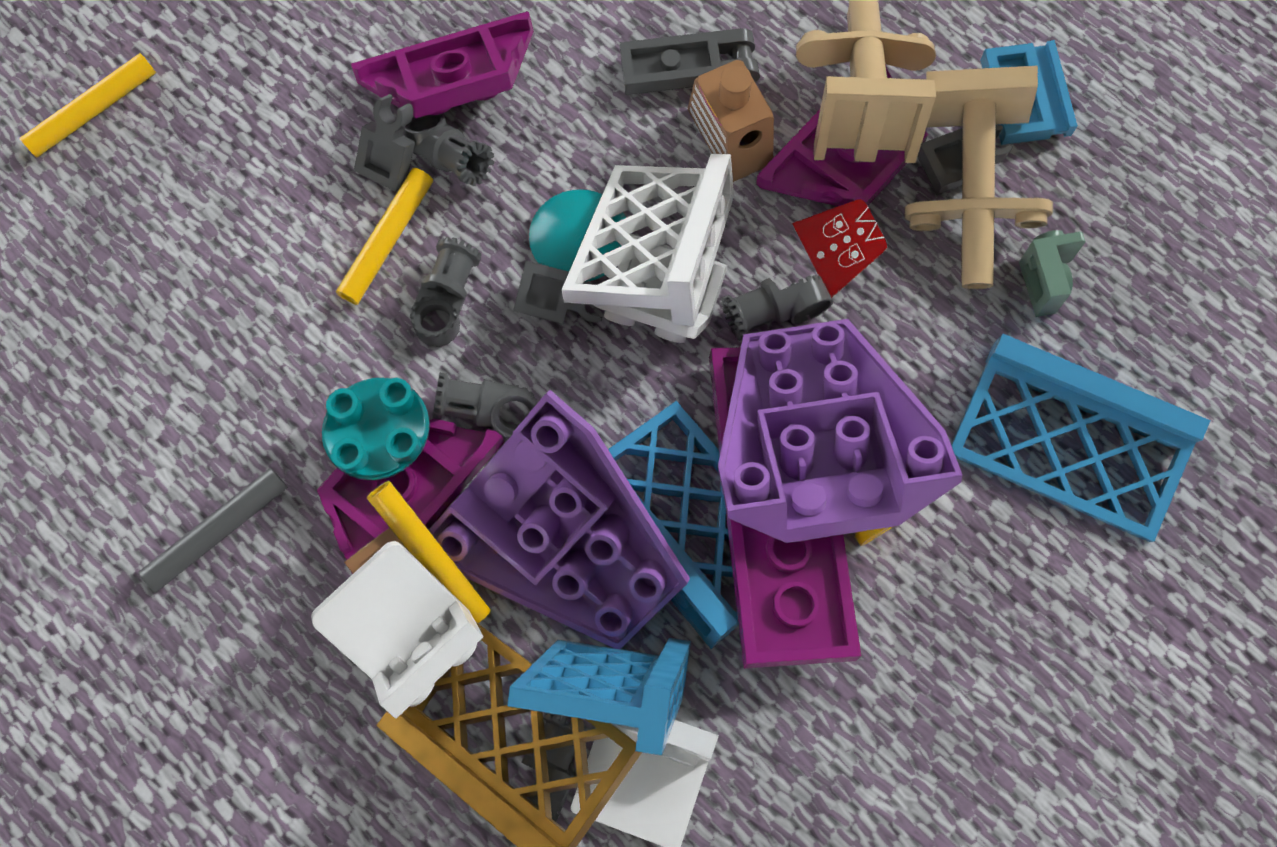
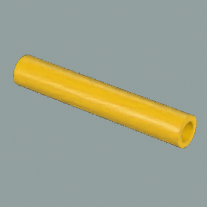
[19,53,156,158]
[335,168,433,305]
[367,481,490,623]

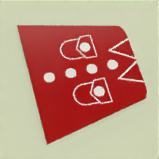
[792,199,887,298]

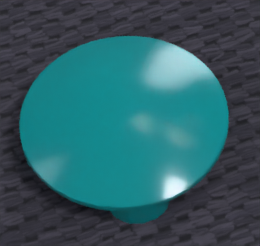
[529,189,626,282]
[322,378,429,480]

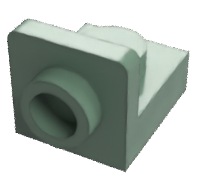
[1019,230,1086,317]

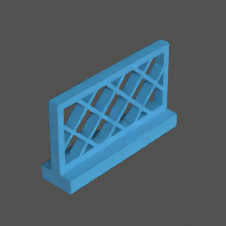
[951,334,1211,542]
[608,401,739,649]
[507,638,691,756]

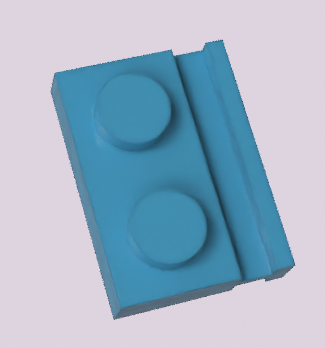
[980,40,1078,145]

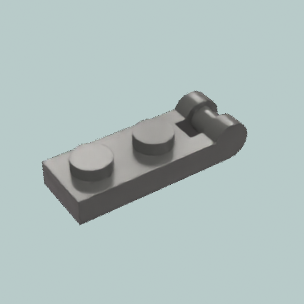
[620,28,760,95]

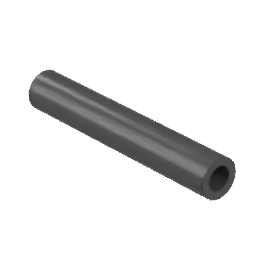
[138,467,288,592]

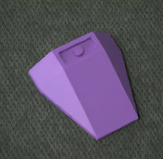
[718,319,963,543]
[429,389,690,649]

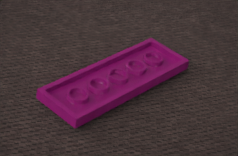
[709,347,861,669]

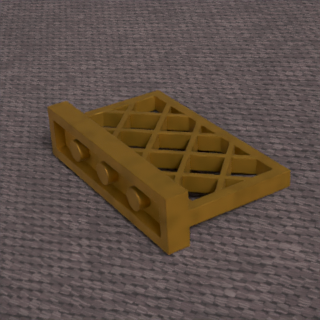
[376,621,642,847]

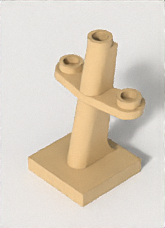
[796,0,936,163]
[905,66,1053,289]

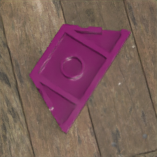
[351,11,534,118]
[756,64,928,206]
[317,419,504,574]

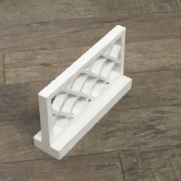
[562,154,734,326]

